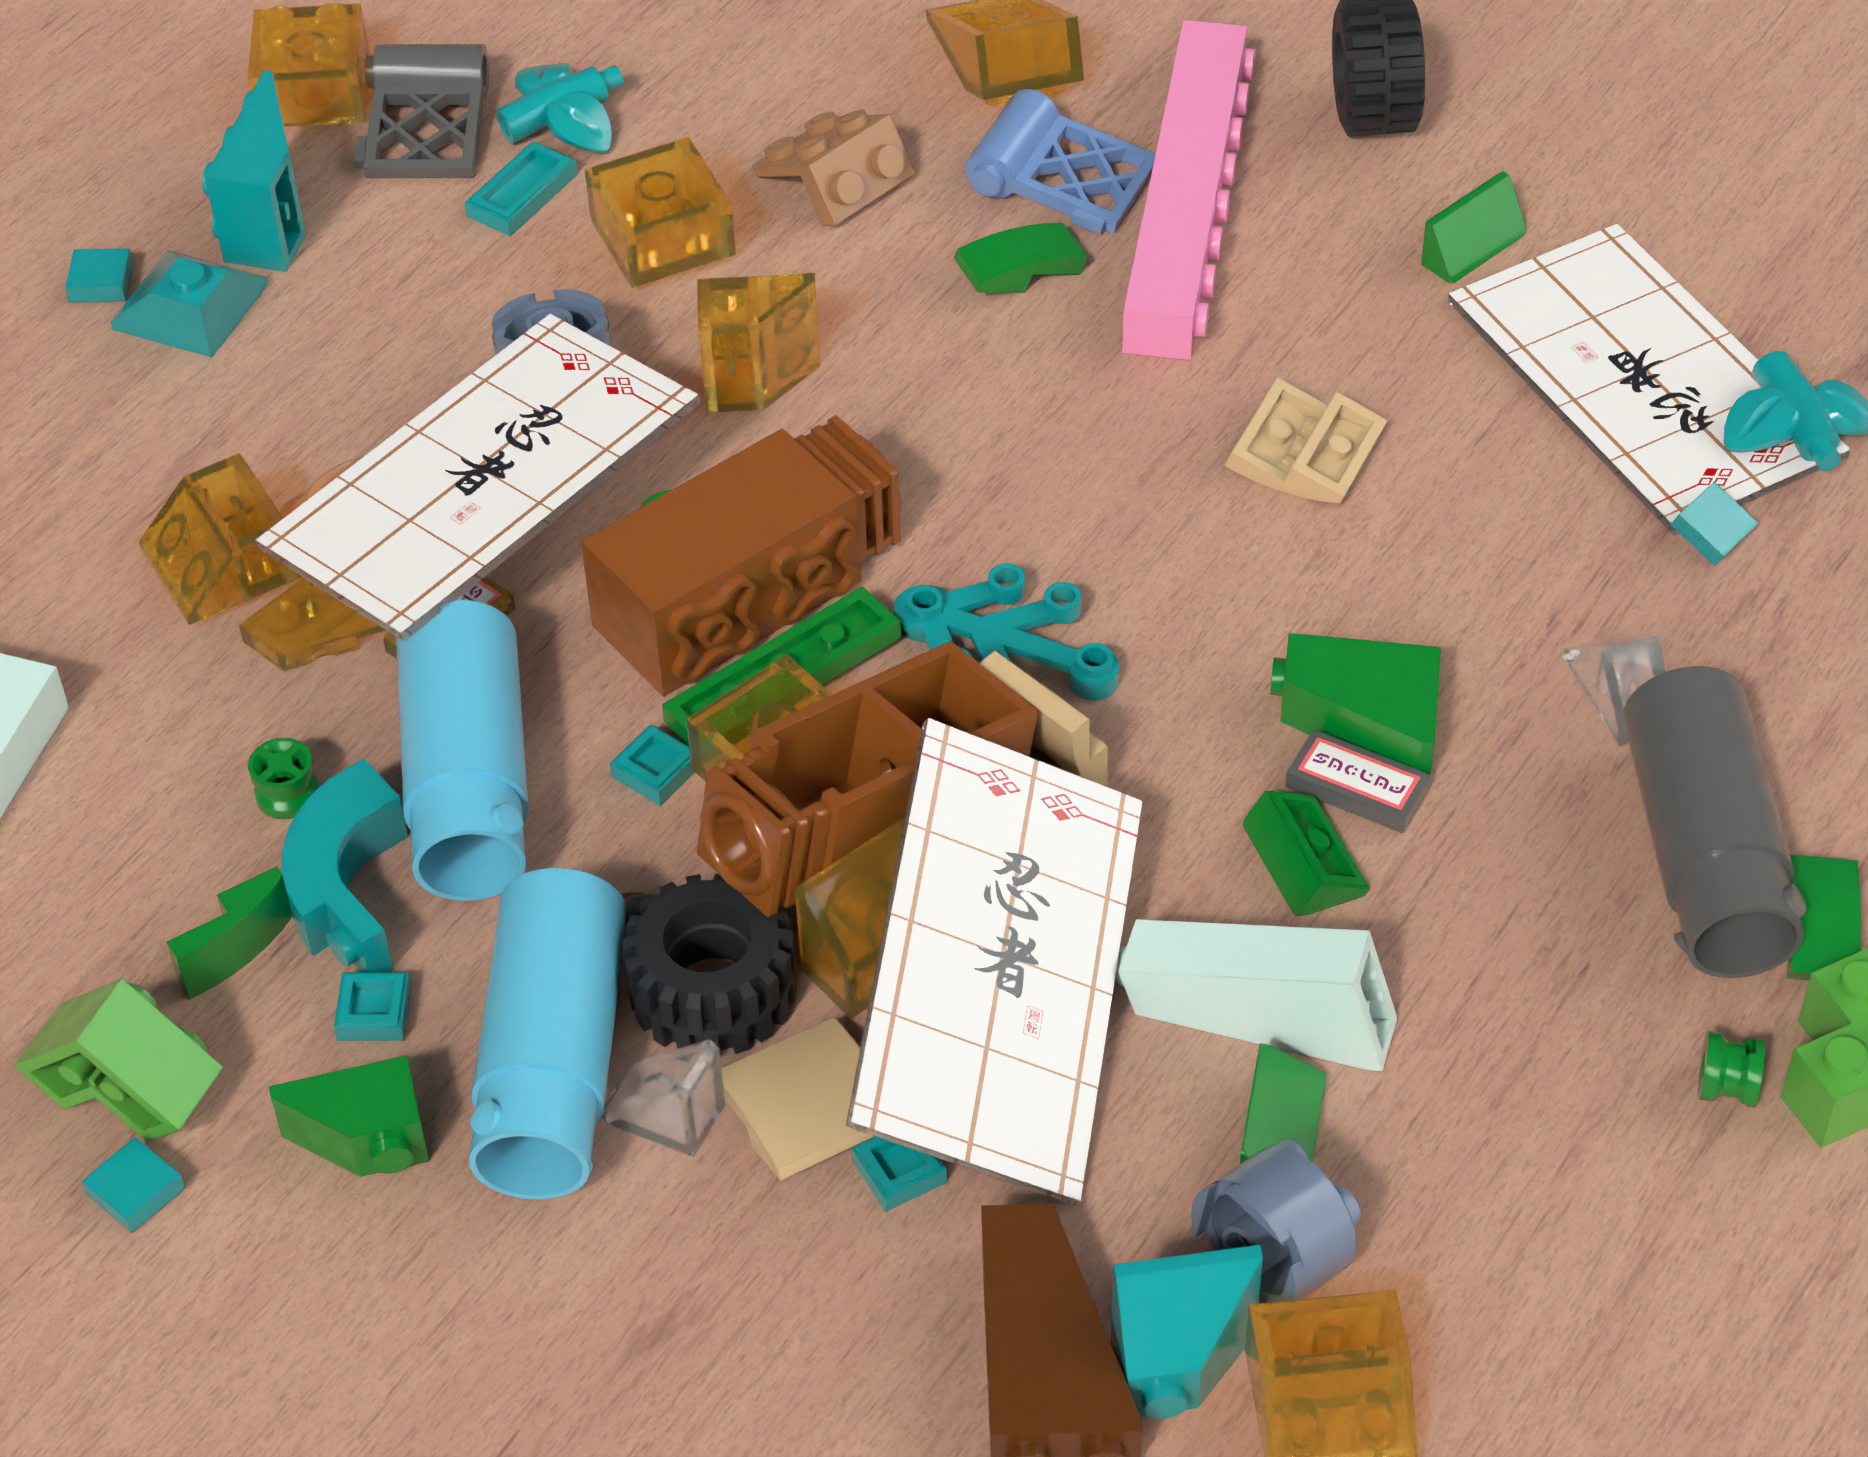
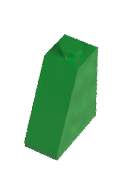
[1270,633,1441,774]

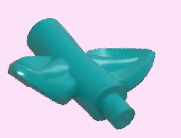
[496,63,624,154]
[1723,351,1868,471]

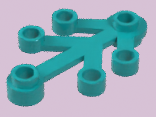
[894,563,1119,701]

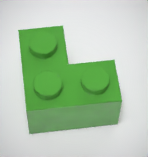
[1780,948,1868,1148]
[13,978,223,1142]

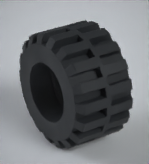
[1332,0,1425,137]
[623,873,797,1058]

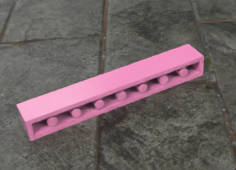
[1122,20,1256,360]

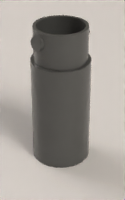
[1623,666,1807,978]

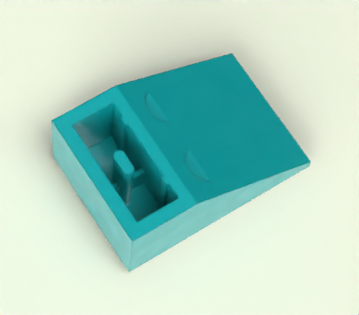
[202,70,306,272]

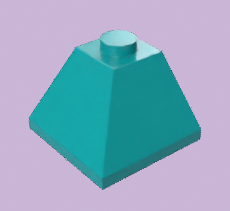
[111,250,267,358]
[1110,1245,1263,1419]

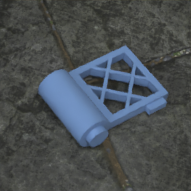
[965,89,1156,235]

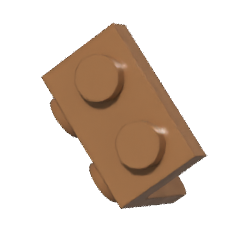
[752,110,915,226]

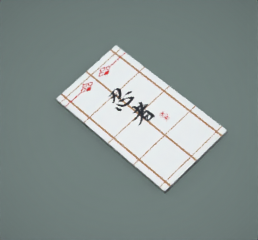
[1448,224,1850,536]
[256,314,701,641]
[845,718,1142,1205]

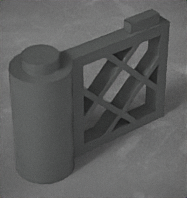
[354,44,489,178]

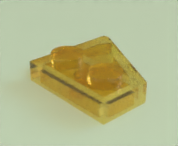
[239,574,398,672]

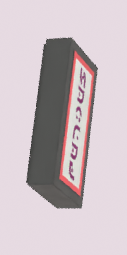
[1285,729,1431,833]

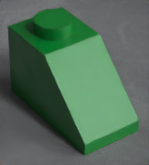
[269,1055,429,1177]

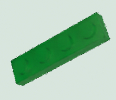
[662,586,901,758]

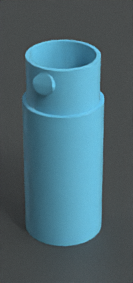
[396,600,529,901]
[469,868,628,1200]

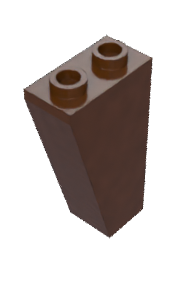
[981,1203,1142,1457]

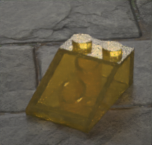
[925,0,1084,105]

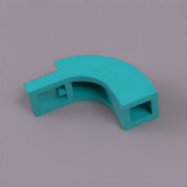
[281,758,408,972]

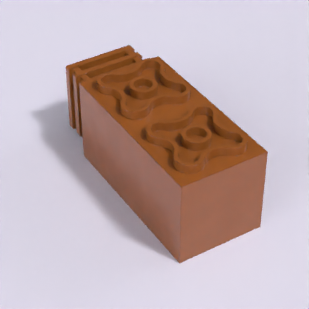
[581,415,902,697]
[697,641,1039,917]

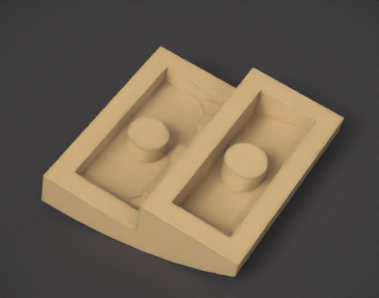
[1225,377,1388,504]
[979,651,1108,787]
[713,1017,883,1181]

